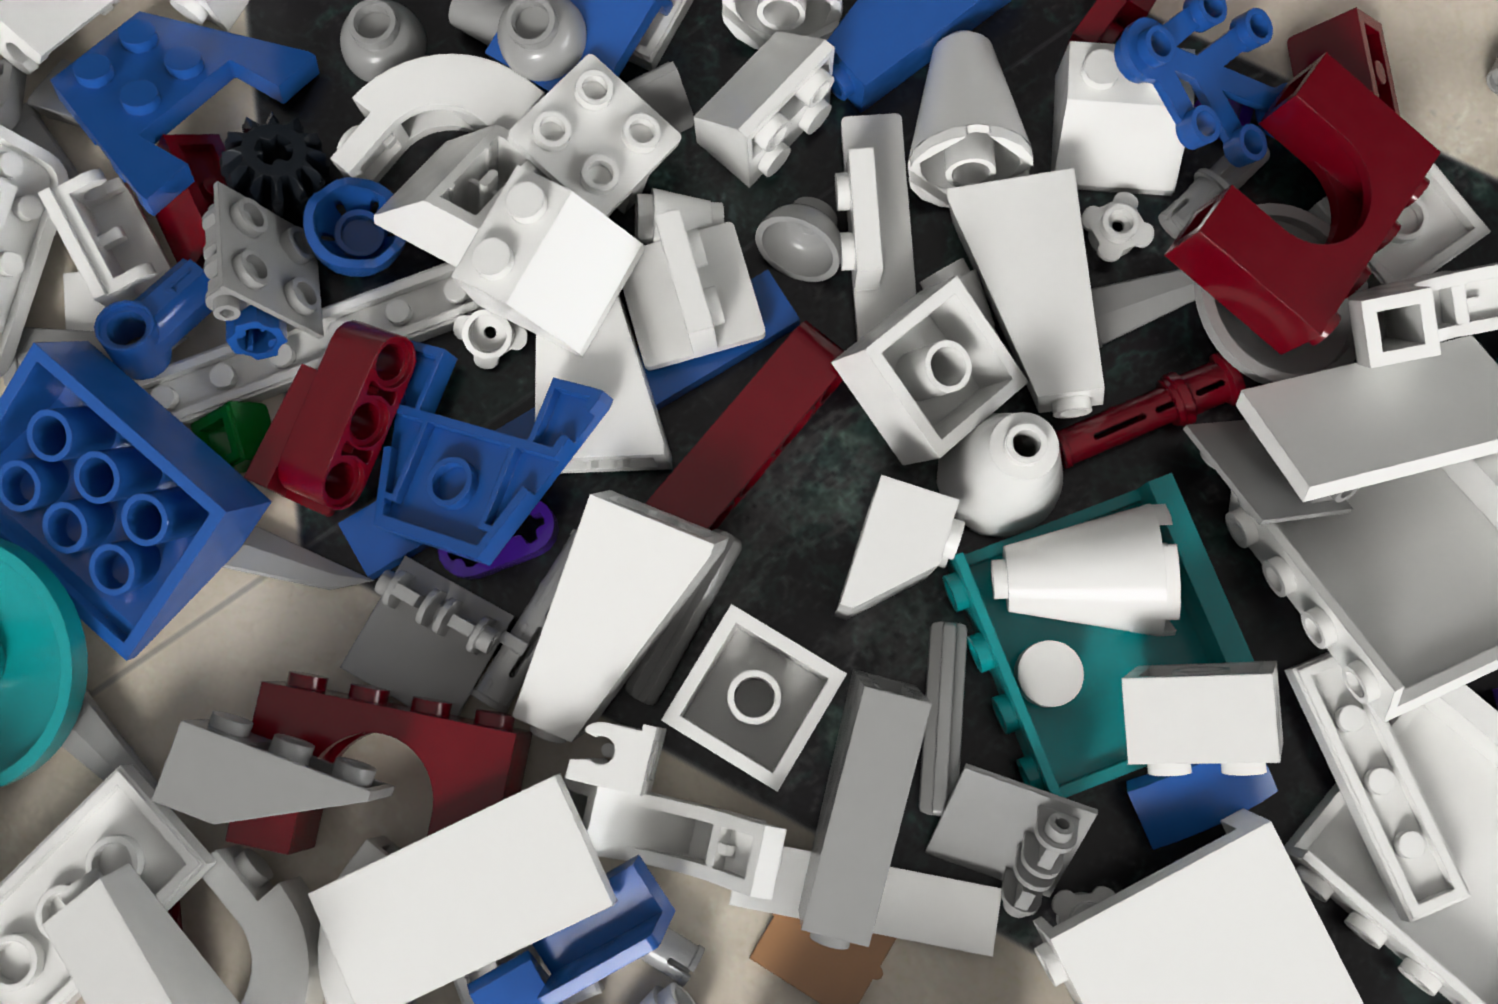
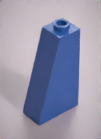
[827,0,1012,113]

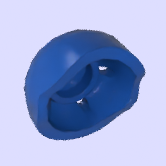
[303,177,407,277]

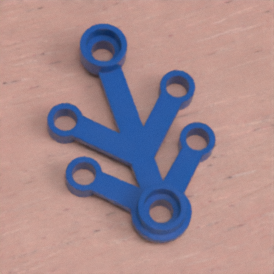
[1114,0,1287,168]

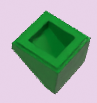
[191,401,271,474]

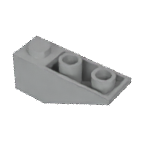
[151,711,395,825]

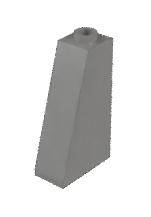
[798,669,932,950]

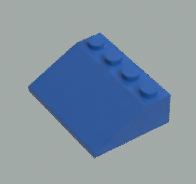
[0,341,272,661]

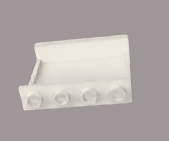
[1225,453,1498,723]
[1284,684,1498,1004]
[1033,808,1364,1004]

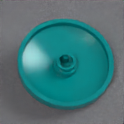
[0,538,88,787]

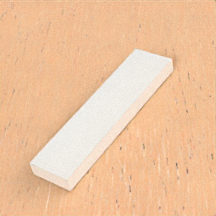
[1284,652,1472,923]
[729,846,1001,957]

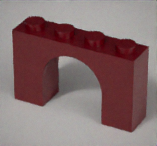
[1164,52,1441,355]
[225,671,533,855]

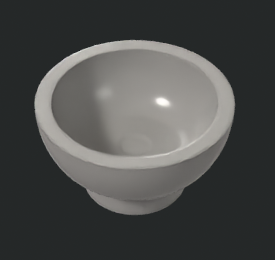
[340,0,427,82]
[497,0,587,82]
[755,197,841,282]

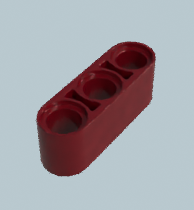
[278,320,416,510]

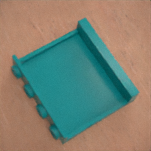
[942,473,1254,798]

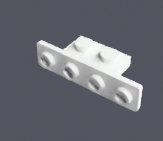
[835,113,916,341]

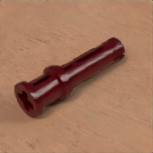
[1055,351,1246,469]

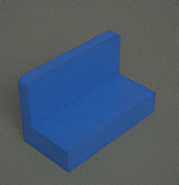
[532,854,676,1004]

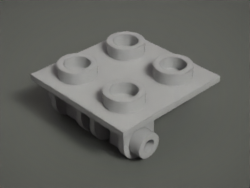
[202,181,324,339]
[1183,420,1358,525]
[340,556,515,716]
[925,763,1098,918]

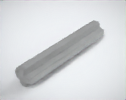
[625,528,742,706]
[918,621,968,816]

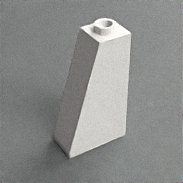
[946,168,1105,419]
[535,292,672,474]
[512,490,729,743]
[42,863,240,1004]

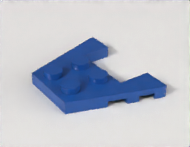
[50,11,320,216]
[373,340,614,566]

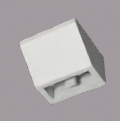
[694,31,835,188]
[374,124,549,267]

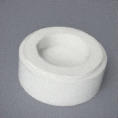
[1014,640,1084,707]

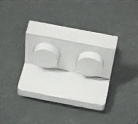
[507,54,681,217]
[623,208,766,371]

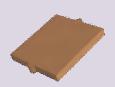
[749,913,897,1004]

